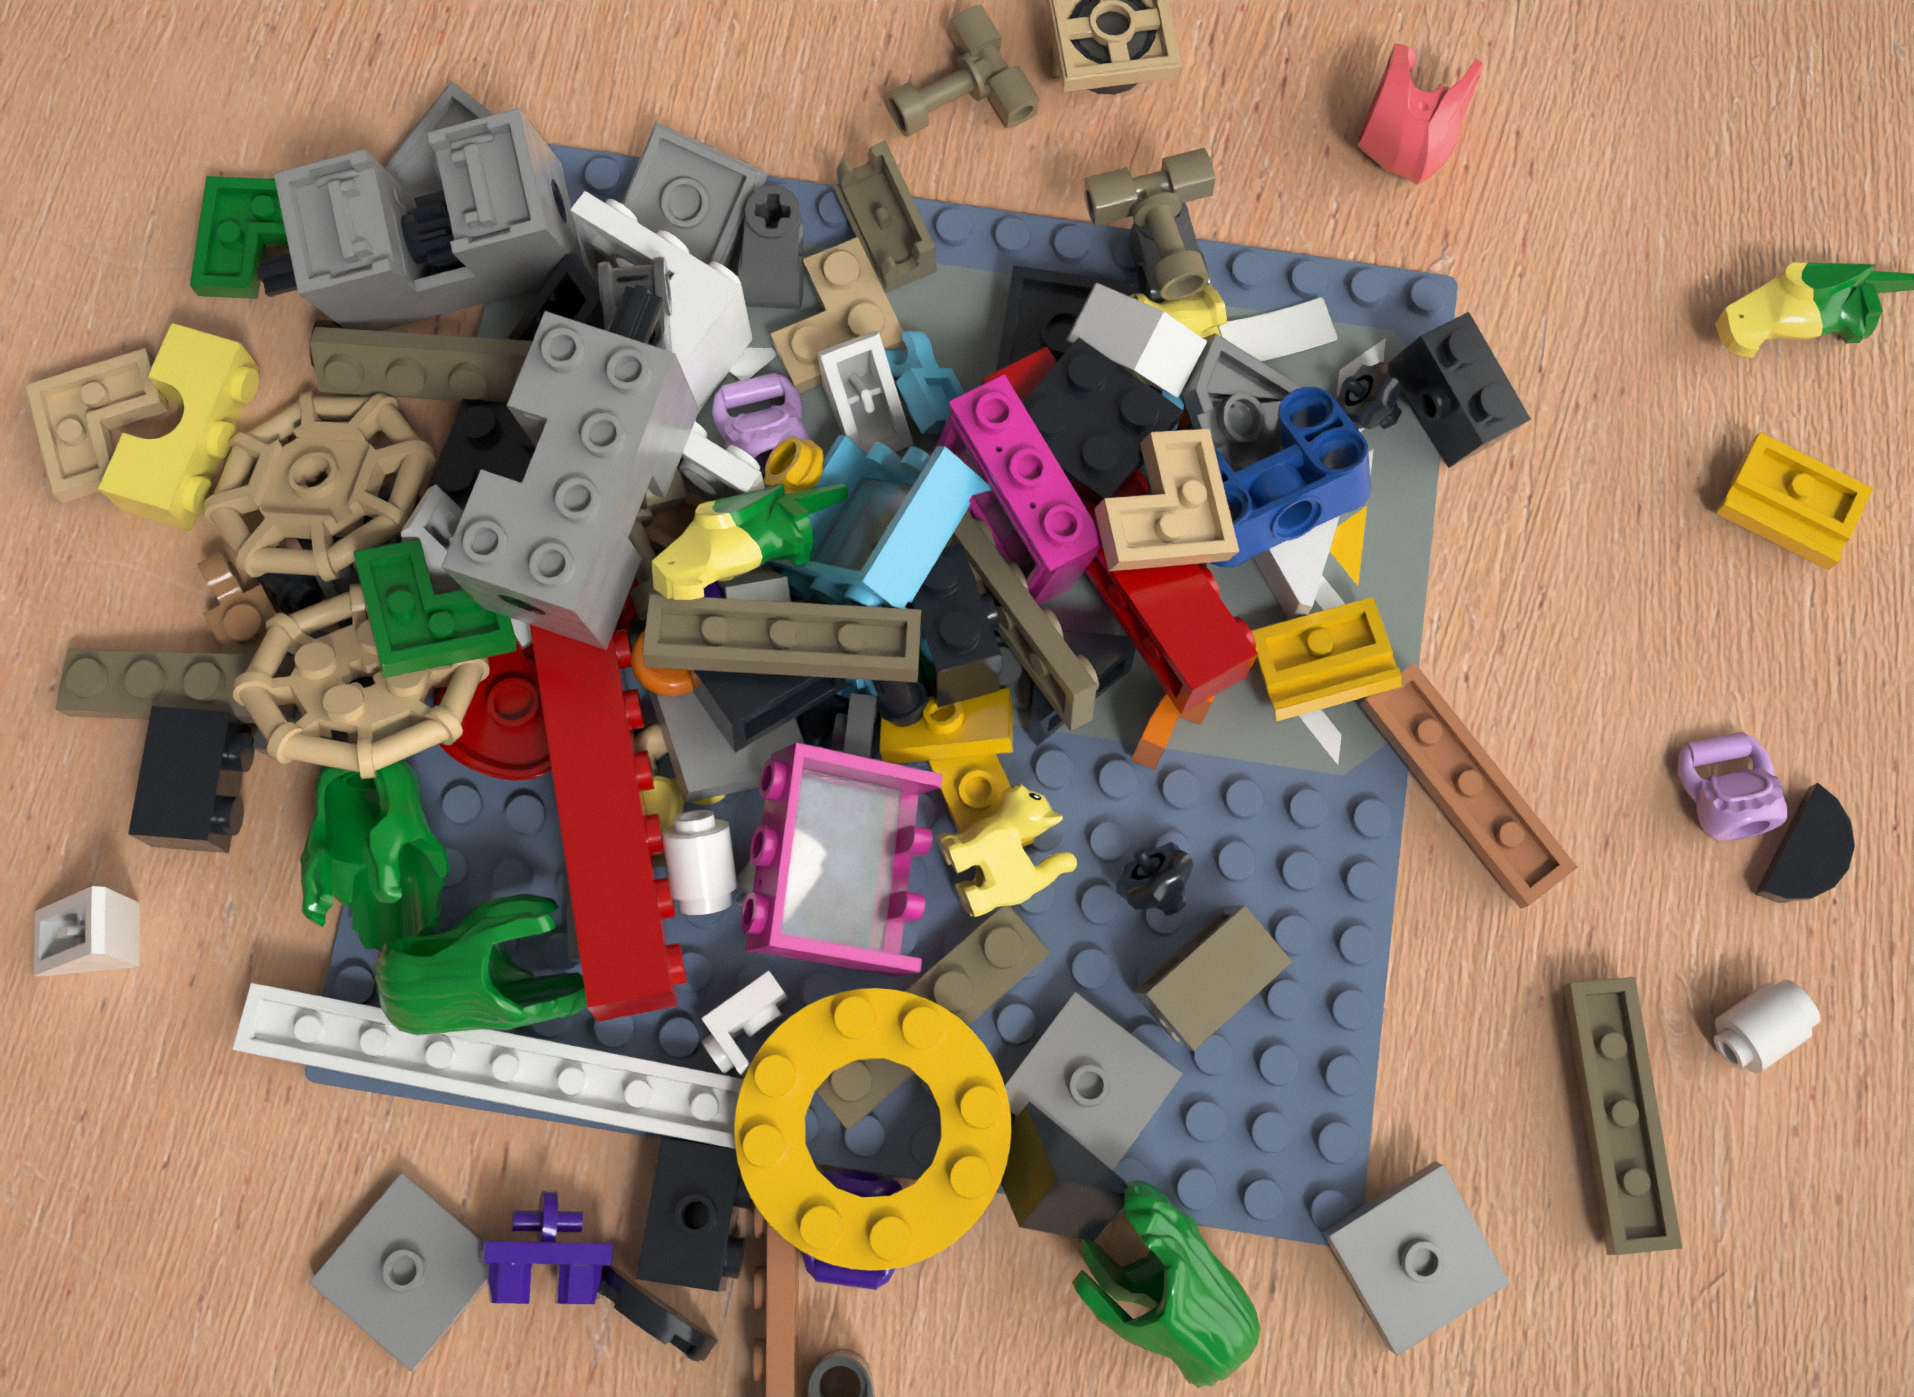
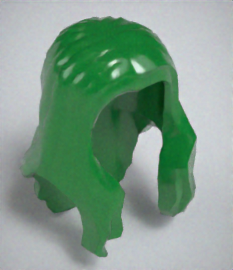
[300,759,450,951]
[373,894,587,1035]
[1072,1180,1261,1388]

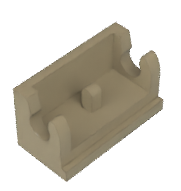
[833,140,937,293]
[1131,905,1292,1051]

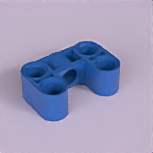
[1210,387,1371,567]

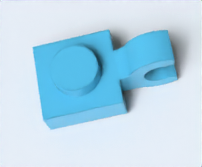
[885,331,965,434]

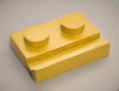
[1715,432,1874,570]
[1252,597,1402,722]

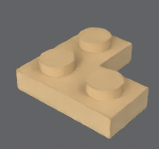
[770,237,907,393]
[25,348,169,503]
[1095,429,1239,571]

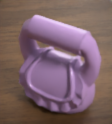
[712,372,809,474]
[1677,732,1787,841]

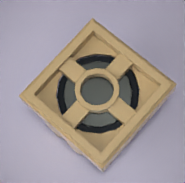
[1046,0,1182,95]

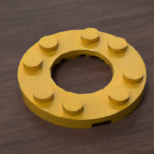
[734,988,1011,1271]

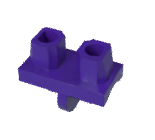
[479,1190,613,1304]

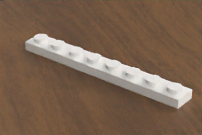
[232,983,744,1150]

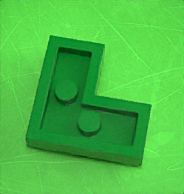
[190,176,288,299]
[353,539,516,678]

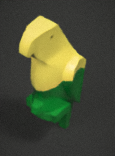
[1715,262,1914,358]
[652,483,848,600]

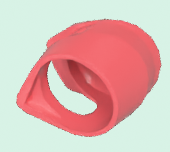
[1357,43,1483,185]

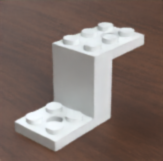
[570,191,765,501]

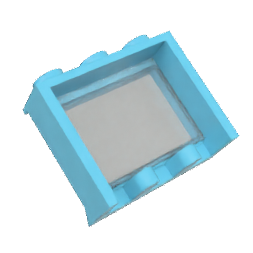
[765,435,992,609]

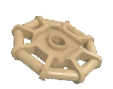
[203,390,435,582]
[233,583,490,779]

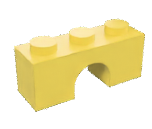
[98,323,260,532]

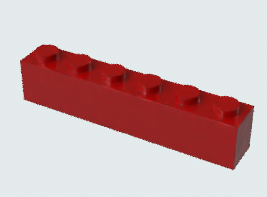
[981,347,1258,714]
[530,625,687,1022]

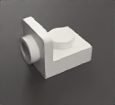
[701,971,788,1078]

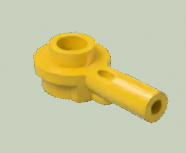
[763,436,823,494]

